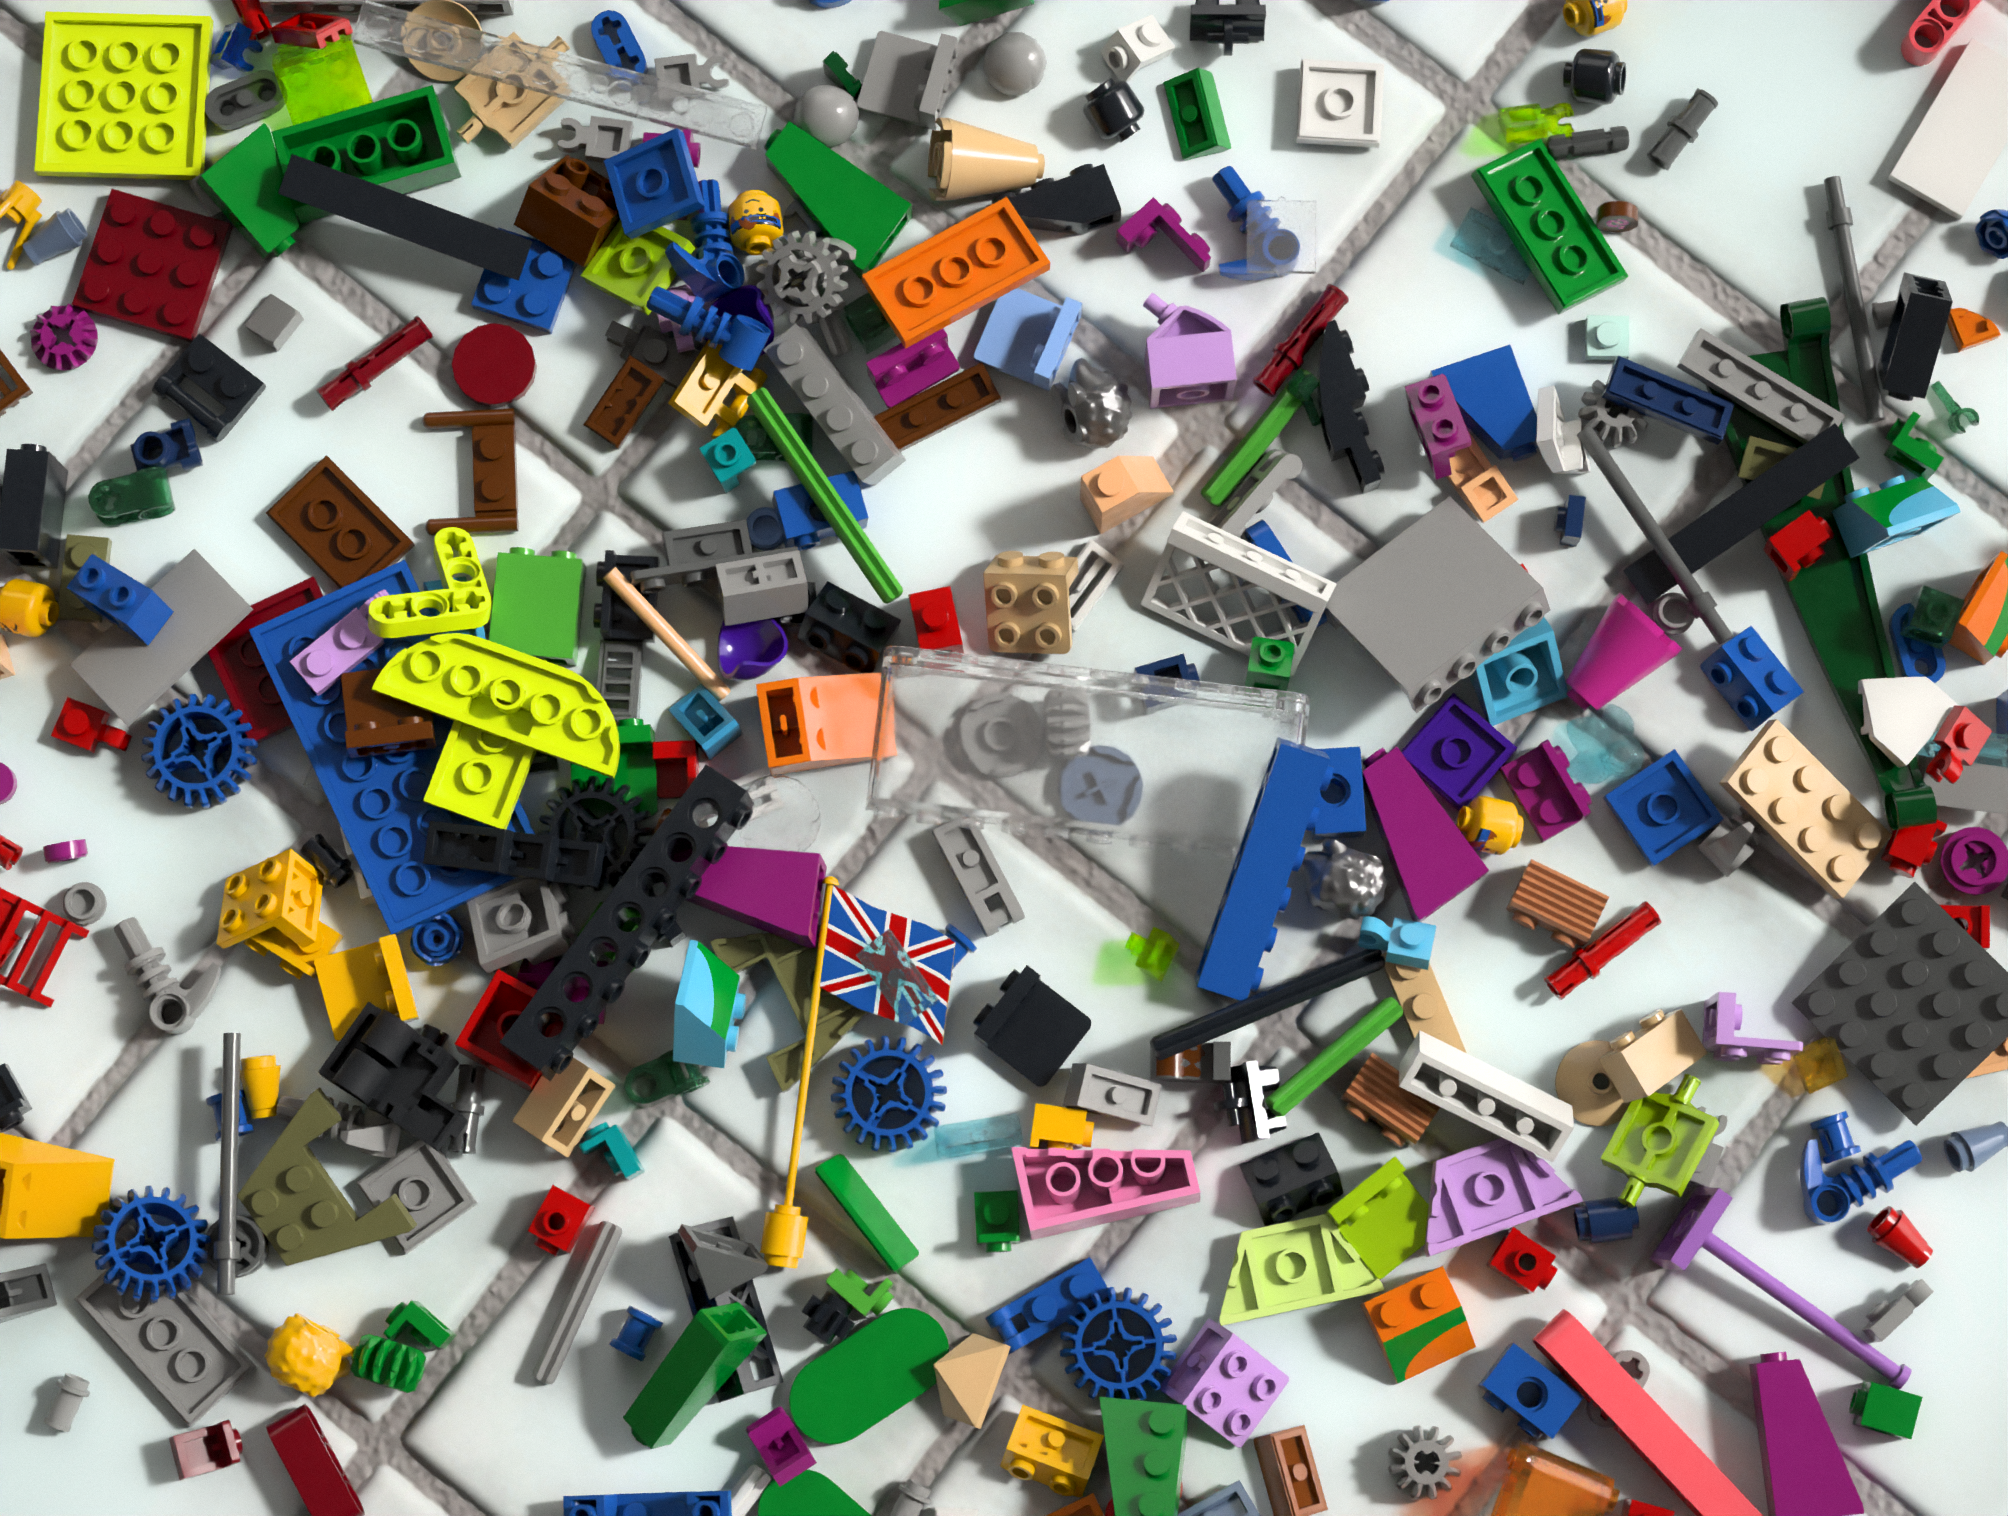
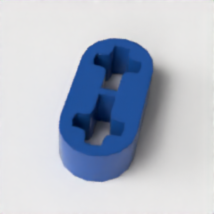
[591,10,648,88]

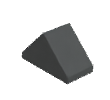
[0,1263,57,1323]

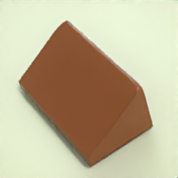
[1254,1425,1328,1516]

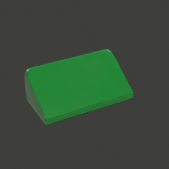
[1163,67,1231,161]

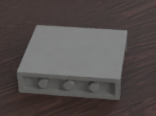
[1324,496,1550,713]

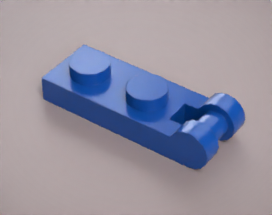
[985,1257,1108,1355]

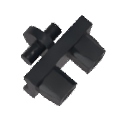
[1190,0,1266,56]
[1213,1060,1287,1144]

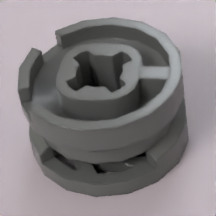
[204,1216,270,1277]

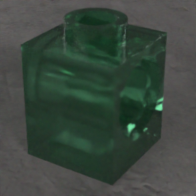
[843,292,897,355]
[1900,585,1965,649]

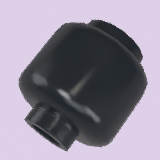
[1563,48,1627,105]
[1083,78,1145,143]

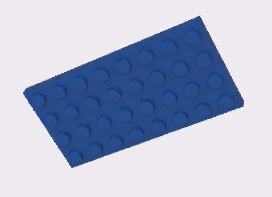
[249,560,535,936]

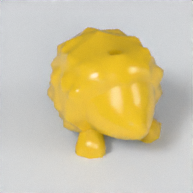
[264,1313,355,1397]

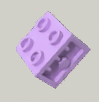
[1702,992,1803,1065]
[1159,1318,1289,1448]

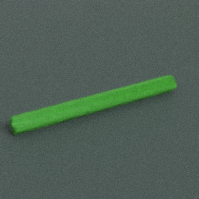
[747,387,903,604]

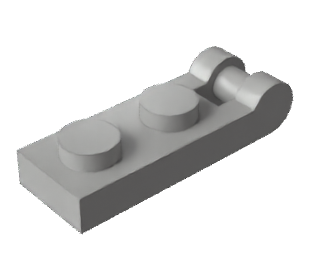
[1207,449,1303,538]
[932,811,1025,937]

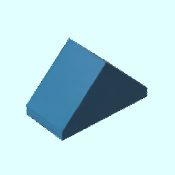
[669,684,743,760]

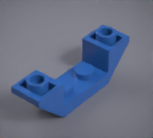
[563,1490,732,1516]

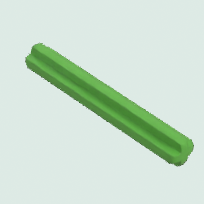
[1201,369,1318,507]
[1265,997,1404,1117]

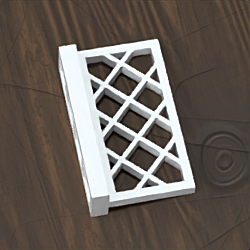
[1140,512,1337,677]

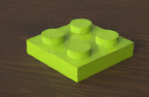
[581,219,695,316]

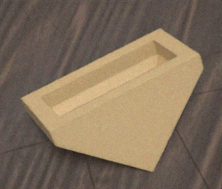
[933,1333,1011,1429]

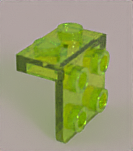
[272,33,373,125]

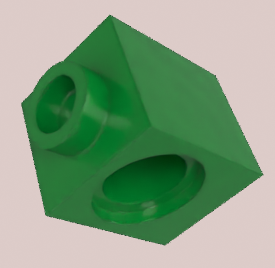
[1849,1382,1923,1440]

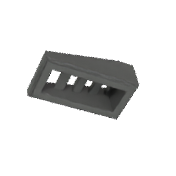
[596,640,643,726]

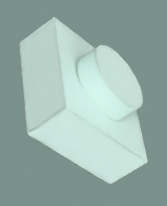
[1585,315,1629,361]

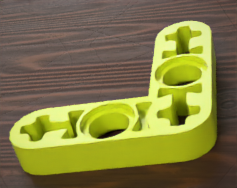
[368,527,491,638]

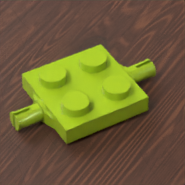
[1600,1074,1720,1208]

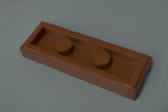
[874,362,1001,452]

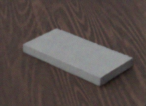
[75,1243,257,1427]

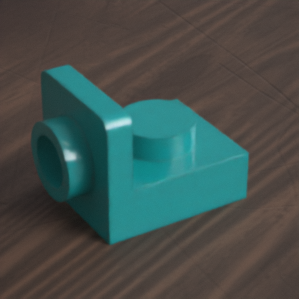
[699,428,756,493]
[578,1122,645,1180]

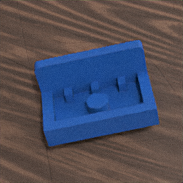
[1700,626,1804,731]

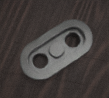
[205,70,288,130]

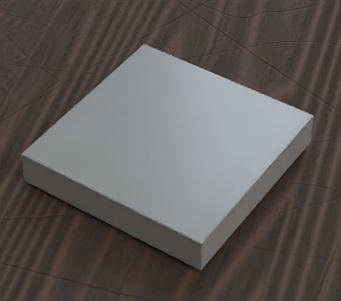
[357,1139,478,1254]

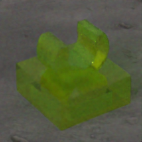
[1124,927,1180,982]

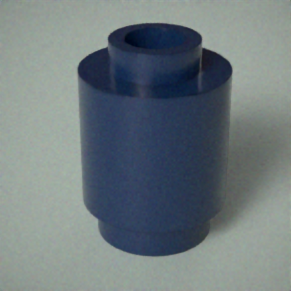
[1573,1196,1639,1244]

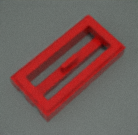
[270,12,353,49]

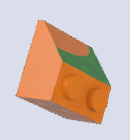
[1941,551,2008,665]
[1360,1266,1476,1384]

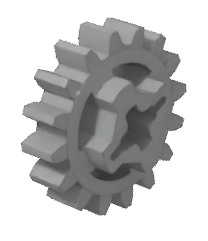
[756,230,849,324]

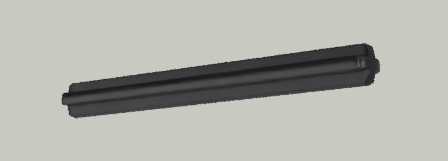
[1150,949,1385,1060]

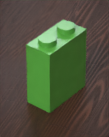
[489,547,587,666]

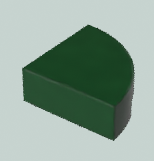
[823,51,862,101]

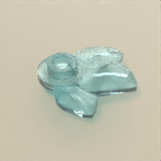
[1566,704,1644,784]

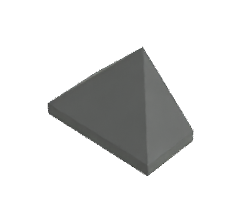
[678,1224,769,1300]

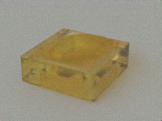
[1792,1036,1849,1094]

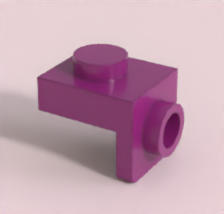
[745,1406,817,1487]

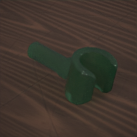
[1286,369,1321,426]
[1931,381,1980,434]

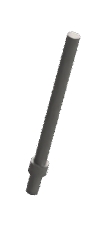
[1824,176,1885,422]
[1577,425,1733,645]
[213,1033,241,1295]

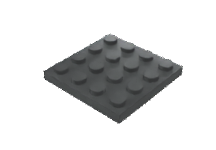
[1791,882,2008,1126]

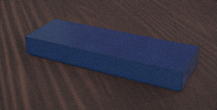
[1602,356,1735,445]

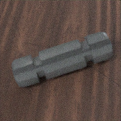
[1547,126,1629,160]

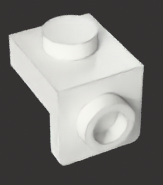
[1101,15,1175,82]

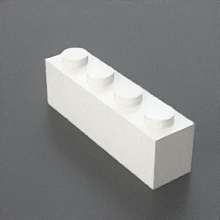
[1399,1030,1574,1162]

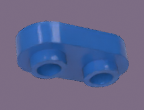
[1888,603,1946,684]

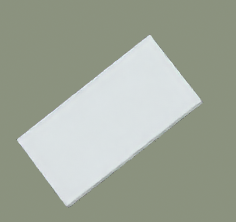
[1888,38,2008,221]

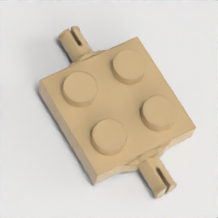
[454,32,572,149]

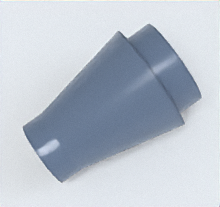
[22,208,88,265]
[1944,1121,2008,1172]

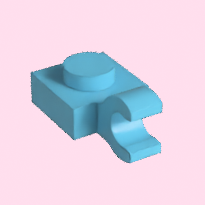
[1358,916,1436,970]

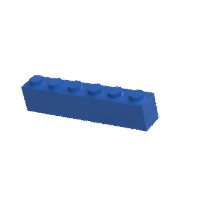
[1194,737,1334,1001]

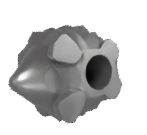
[1051,358,1133,449]
[1300,838,1387,920]

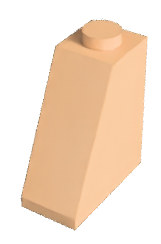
[1080,456,1174,534]

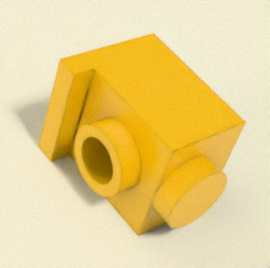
[1030,1103,1094,1150]

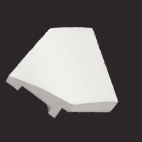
[1537,386,1591,474]
[1858,676,1957,768]

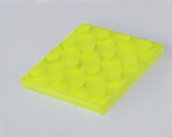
[34,11,214,180]

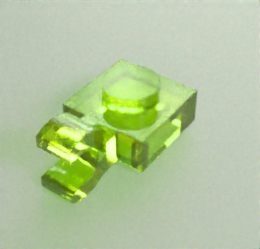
[1498,103,1574,144]

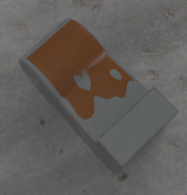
[1150,1041,1231,1084]

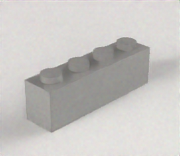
[763,323,906,486]

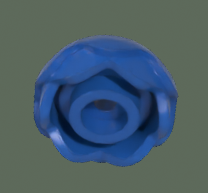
[1975,209,2008,259]
[410,913,464,966]

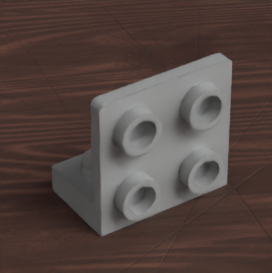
[857,31,958,130]

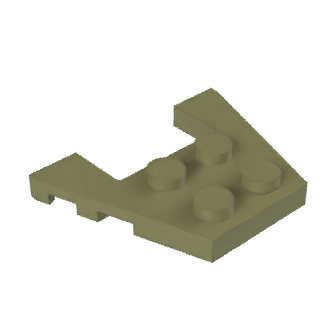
[710,925,869,1093]
[237,1087,417,1266]

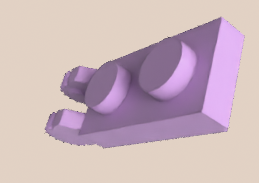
[290,589,408,696]

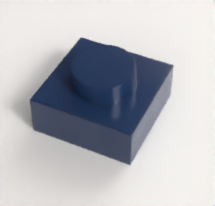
[1554,495,1586,547]

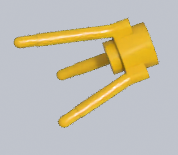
[0,180,42,270]

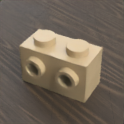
[1599,1009,1707,1103]
[512,1057,616,1158]

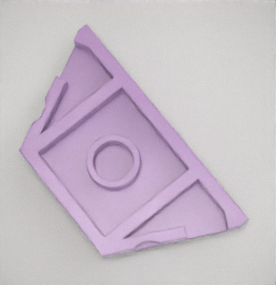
[1424,1138,1583,1258]

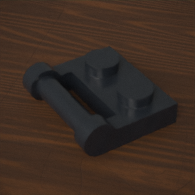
[152,333,266,442]

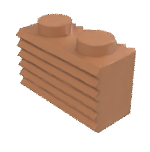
[1506,859,1609,949]
[1341,1053,1440,1148]

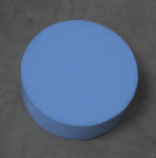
[746,507,783,551]

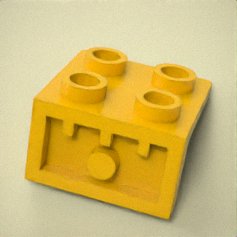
[216,848,324,949]
[314,934,419,1041]

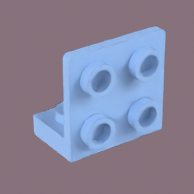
[973,288,1082,391]

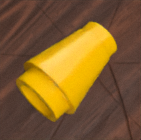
[240,1055,281,1119]

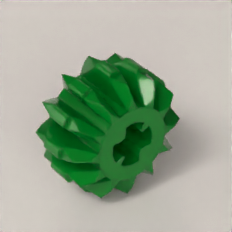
[350,1334,426,1393]

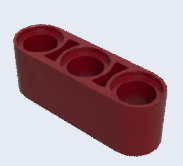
[266,1404,365,1516]

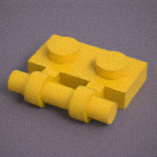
[668,339,768,439]

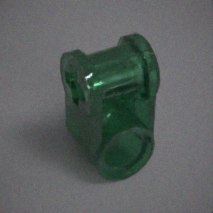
[734,413,813,462]
[88,467,176,527]
[624,1049,710,1108]

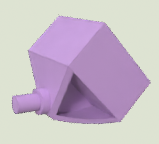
[1143,293,1237,409]

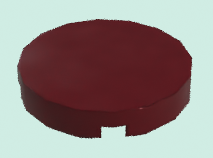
[452,323,537,408]

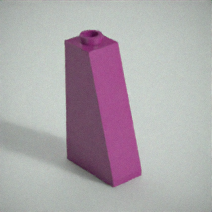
[1362,747,1489,922]
[663,846,827,948]
[1749,1352,1864,1516]

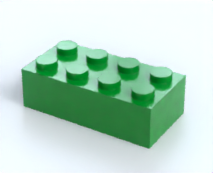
[271,85,461,223]

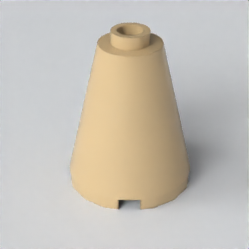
[928,118,1045,202]

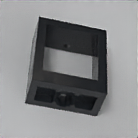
[1877,272,1953,401]

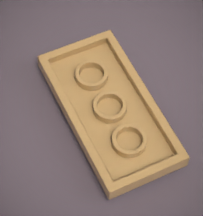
[1719,719,1892,899]

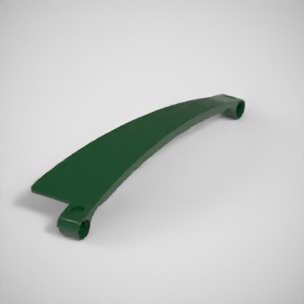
[1705,297,1937,830]

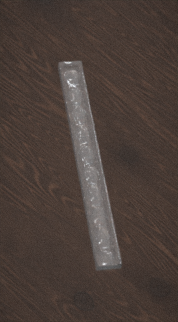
[352,0,767,150]

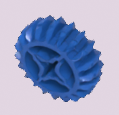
[141,694,258,808]
[830,1036,947,1153]
[91,1185,211,1303]
[1060,1287,1177,1400]

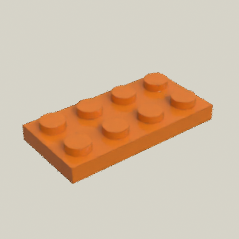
[862,197,1051,349]

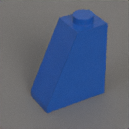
[1428,344,1539,462]

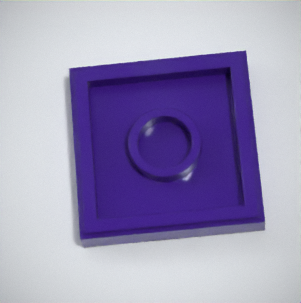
[1401,692,1517,811]

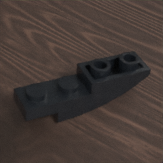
[1317,320,1385,494]

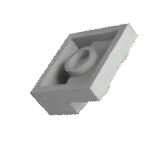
[467,878,577,973]

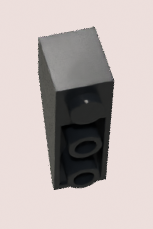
[986,164,1121,235]

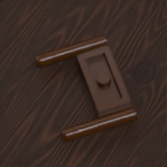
[422,408,519,536]

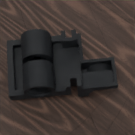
[318,1001,468,1152]

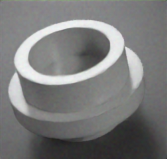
[1652,592,1695,635]
[63,882,107,925]

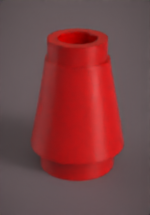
[1867,1206,1933,1269]

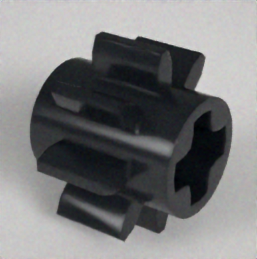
[801,1291,855,1345]

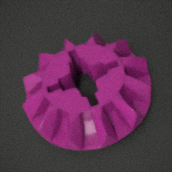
[30,303,98,371]
[1939,827,2008,896]

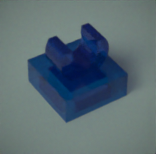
[210,22,263,72]

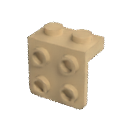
[983,551,1079,654]

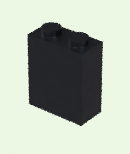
[0,443,68,569]

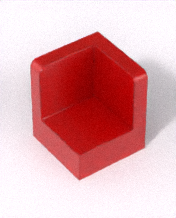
[653,740,699,799]

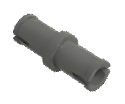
[1647,88,1718,170]
[448,1064,487,1154]

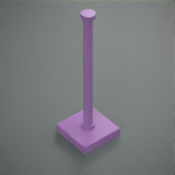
[1649,1187,1912,1390]

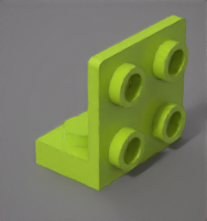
[1324,1156,1429,1280]

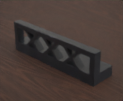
[669,1216,784,1403]

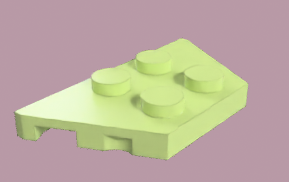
[1219,1214,1384,1326]

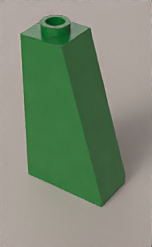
[764,121,913,280]
[623,1302,767,1449]

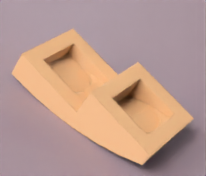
[1446,432,1519,523]

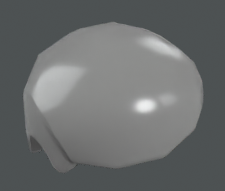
[983,32,1047,95]
[792,85,859,148]

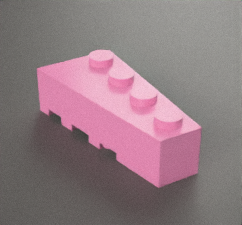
[1011,1147,1200,1240]

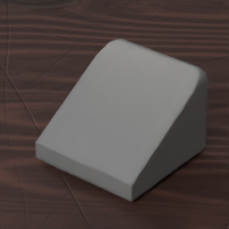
[244,293,304,351]

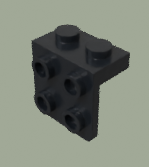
[973,965,1091,1087]

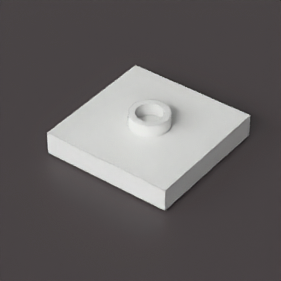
[1296,59,1384,148]

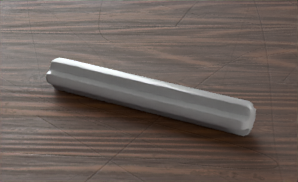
[532,1221,622,1384]

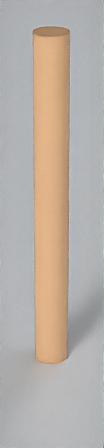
[603,567,731,702]

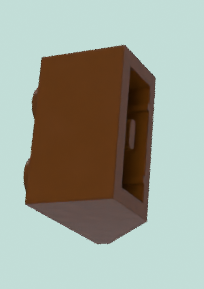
[514,155,620,268]

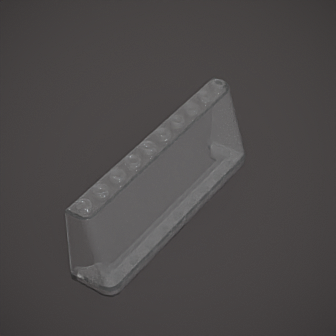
[865,646,1311,859]

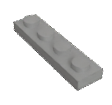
[1676,328,1845,444]

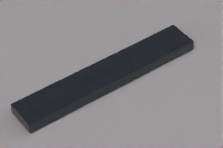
[278,154,533,281]
[1623,423,1860,605]

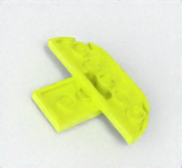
[372,633,620,829]

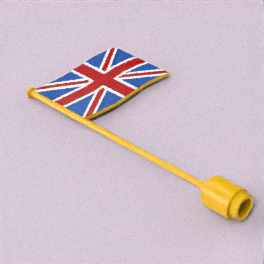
[760,876,956,1268]

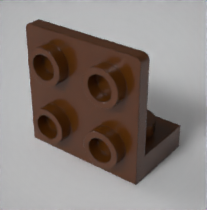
[341,668,436,758]

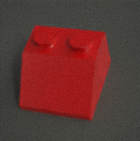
[454,969,563,1092]

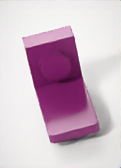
[1116,197,1211,272]

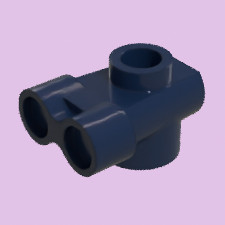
[130,418,203,474]

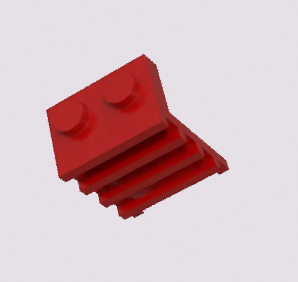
[0,888,89,1008]

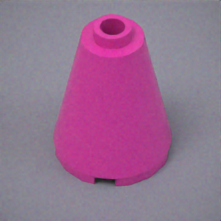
[1566,593,1682,711]

